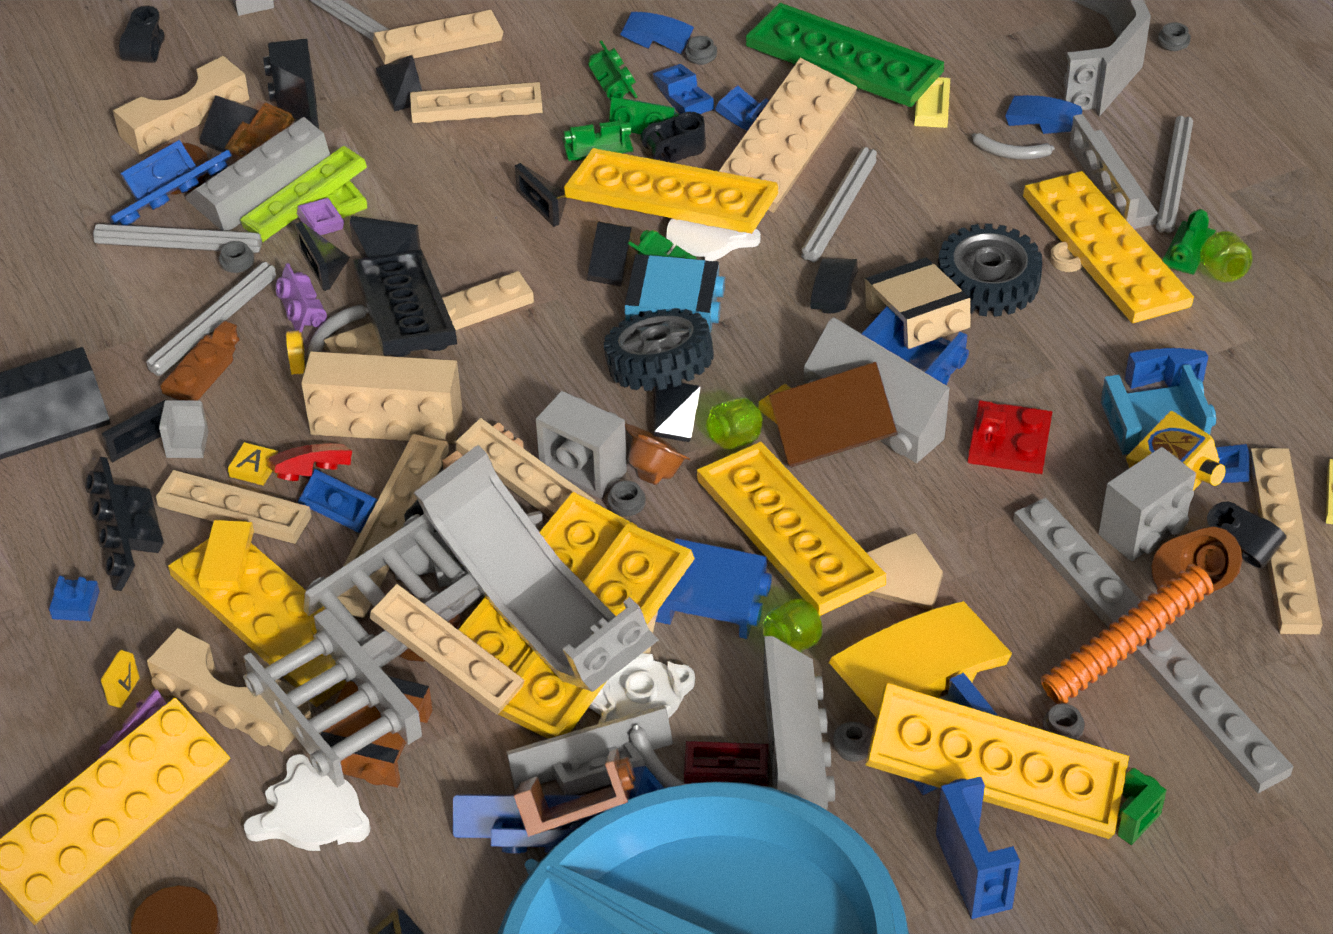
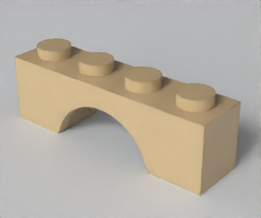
[113,56,249,155]
[147,628,312,752]

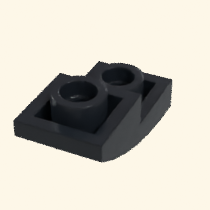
[587,221,632,287]
[810,259,858,314]

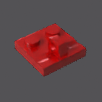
[968,400,1053,475]

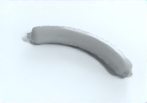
[972,133,1055,160]
[307,304,369,358]
[630,724,686,788]

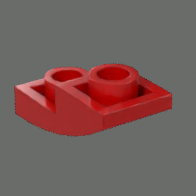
[266,443,352,481]

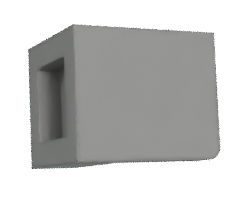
[159,400,209,458]

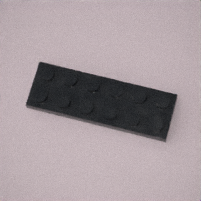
[353,250,457,357]

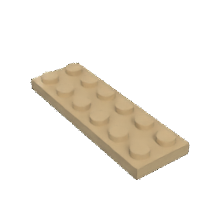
[719,58,857,213]

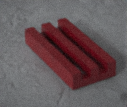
[684,741,769,786]

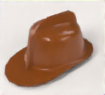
[625,424,690,485]
[1151,527,1242,591]

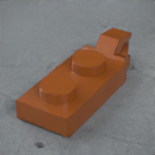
[161,321,239,401]

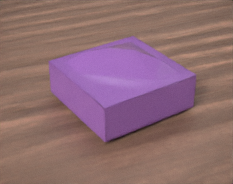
[297,198,344,235]

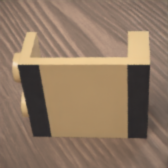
[865,257,970,349]

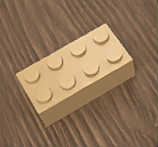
[302,351,463,444]

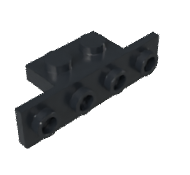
[85,457,164,591]

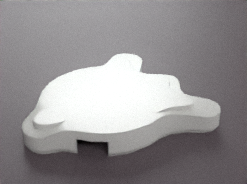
[666,218,761,261]
[589,653,695,724]
[244,754,370,851]

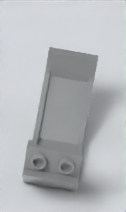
[1061,0,1151,117]
[414,445,659,692]

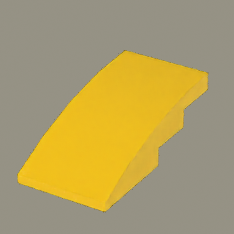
[829,601,1012,718]

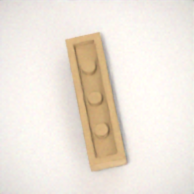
[373,10,503,65]
[410,82,543,123]
[456,418,596,518]
[156,470,312,544]
[370,584,524,715]

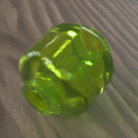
[1200,231,1253,283]
[706,397,763,449]
[763,598,823,652]

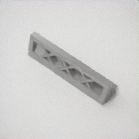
[1069,114,1158,229]

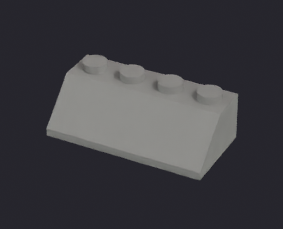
[185,117,330,231]
[803,317,950,464]
[763,636,835,810]

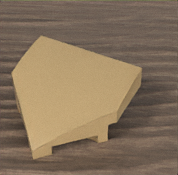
[866,533,943,610]

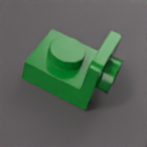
[1118,767,1167,846]

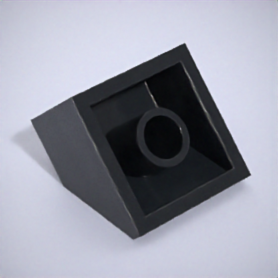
[263,38,319,129]

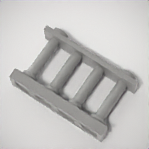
[304,513,485,668]
[243,608,422,788]

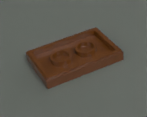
[769,362,898,468]

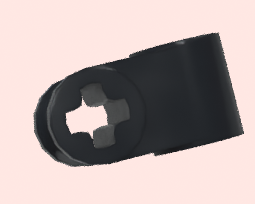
[119,5,165,63]
[640,112,706,163]
[1207,501,1287,569]

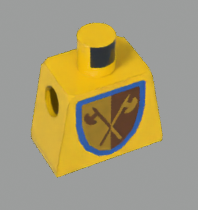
[1126,411,1226,491]

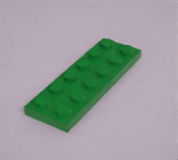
[746,3,944,107]

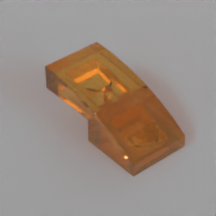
[225,102,295,158]

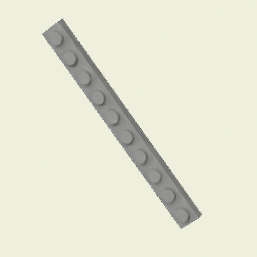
[1013,497,1293,793]

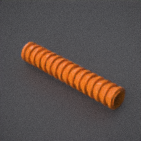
[1041,564,1214,704]

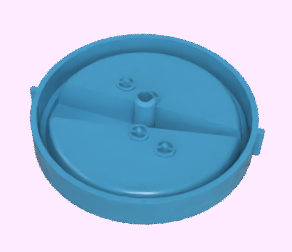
[497,782,909,934]

